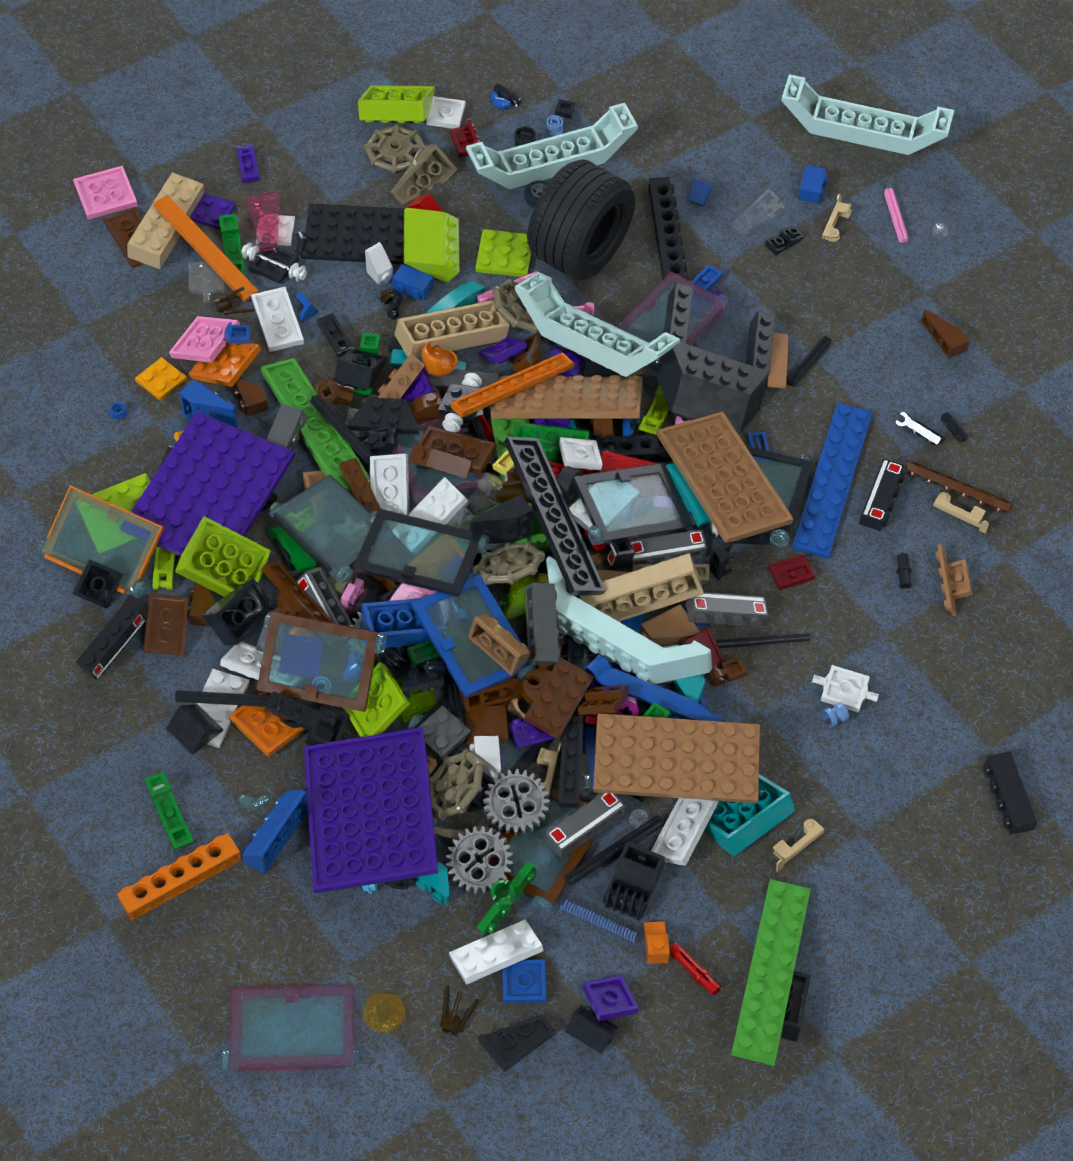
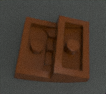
[578,685,629,715]
[465,705,508,748]

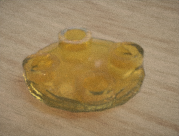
[363,993,406,1033]

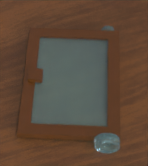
[257,612,387,712]
[480,782,599,914]

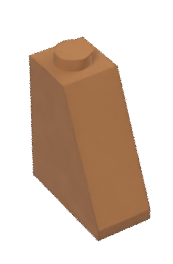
[639,605,700,645]

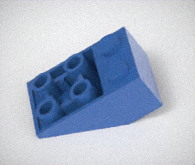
[179,380,238,428]

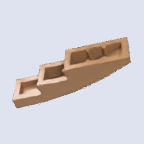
[767,333,788,389]

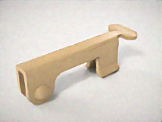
[822,194,852,242]
[933,492,989,533]
[537,742,562,799]
[773,819,824,872]

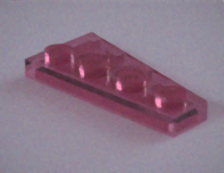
[245,190,280,252]

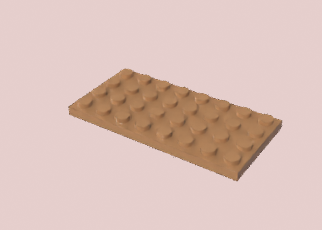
[491,375,643,419]
[657,411,793,543]
[593,714,760,804]

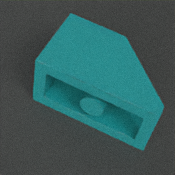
[673,674,706,703]

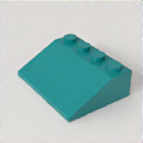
[704,774,795,856]

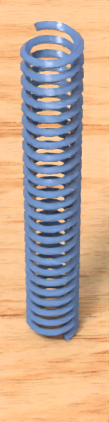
[560,899,637,944]

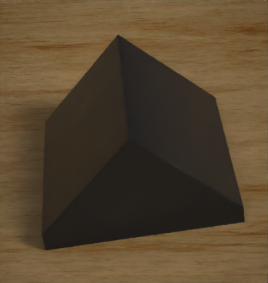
[72,559,124,609]
[166,704,223,755]

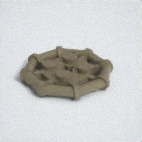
[363,124,426,174]
[492,279,539,334]
[474,542,545,585]
[429,749,485,820]

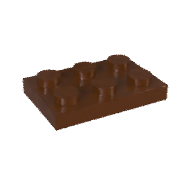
[143,593,189,656]

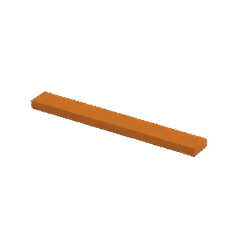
[154,195,258,302]
[450,352,574,418]

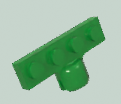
[513,422,589,463]
[476,861,537,937]

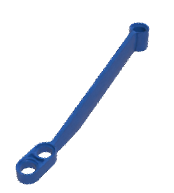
[584,655,723,722]

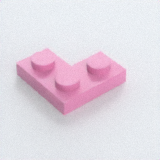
[341,578,365,616]

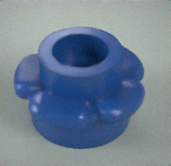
[110,402,128,419]

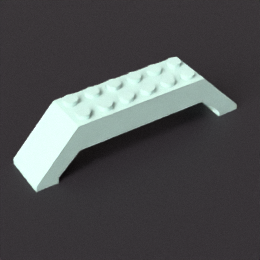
[781,74,954,155]
[466,103,638,189]
[515,272,680,377]
[546,557,712,684]

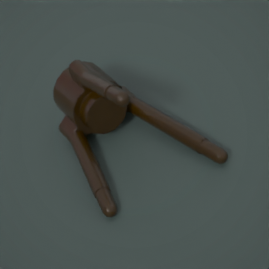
[215,287,255,315]
[440,985,479,1035]

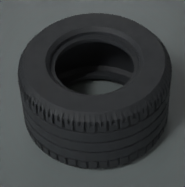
[527,159,635,280]

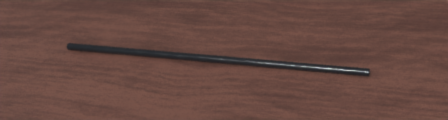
[491,633,810,667]

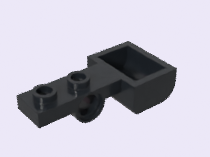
[264,691,350,746]

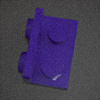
[507,718,555,749]

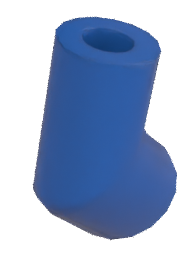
[490,92,511,109]

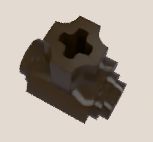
[496,467,530,504]

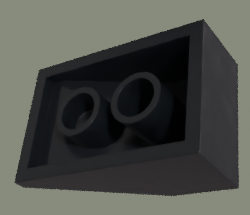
[334,348,387,391]
[471,495,534,545]
[203,577,275,645]
[780,971,811,1042]

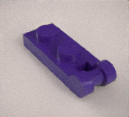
[236,144,260,183]

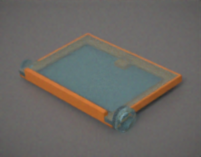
[37,485,164,598]

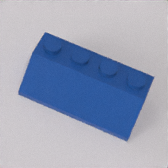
[361,598,447,649]
[242,790,308,874]

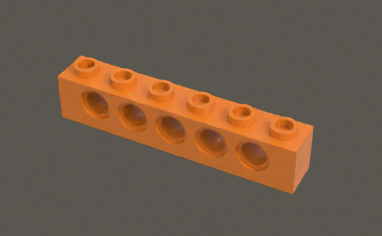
[117,833,242,921]

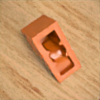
[644,922,670,964]

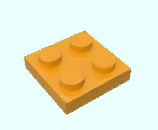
[135,357,187,401]

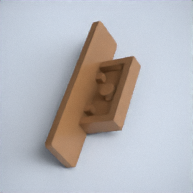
[377,354,425,399]
[936,544,973,616]

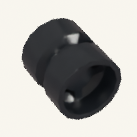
[514,126,536,147]

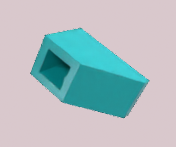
[415,861,450,905]

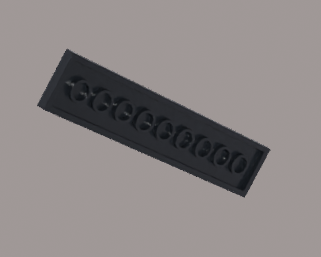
[504,436,606,595]

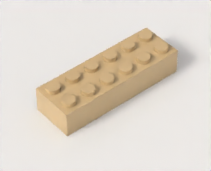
[127,172,204,269]
[395,300,509,358]
[579,553,704,622]

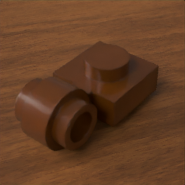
[708,656,747,687]

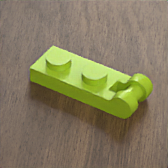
[153,546,176,590]

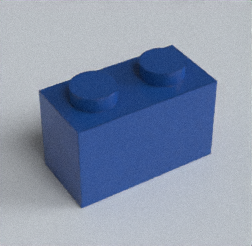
[798,165,828,204]
[392,264,434,301]

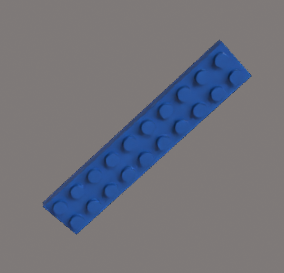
[792,403,873,559]

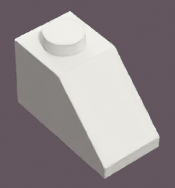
[365,242,393,285]
[469,736,501,780]

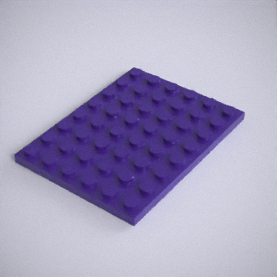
[120,411,295,557]
[304,727,439,894]

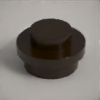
[379,289,396,305]

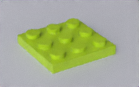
[475,229,531,277]
[343,662,410,737]

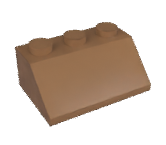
[468,614,531,676]

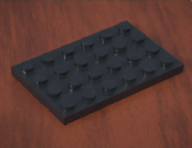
[302,203,406,265]

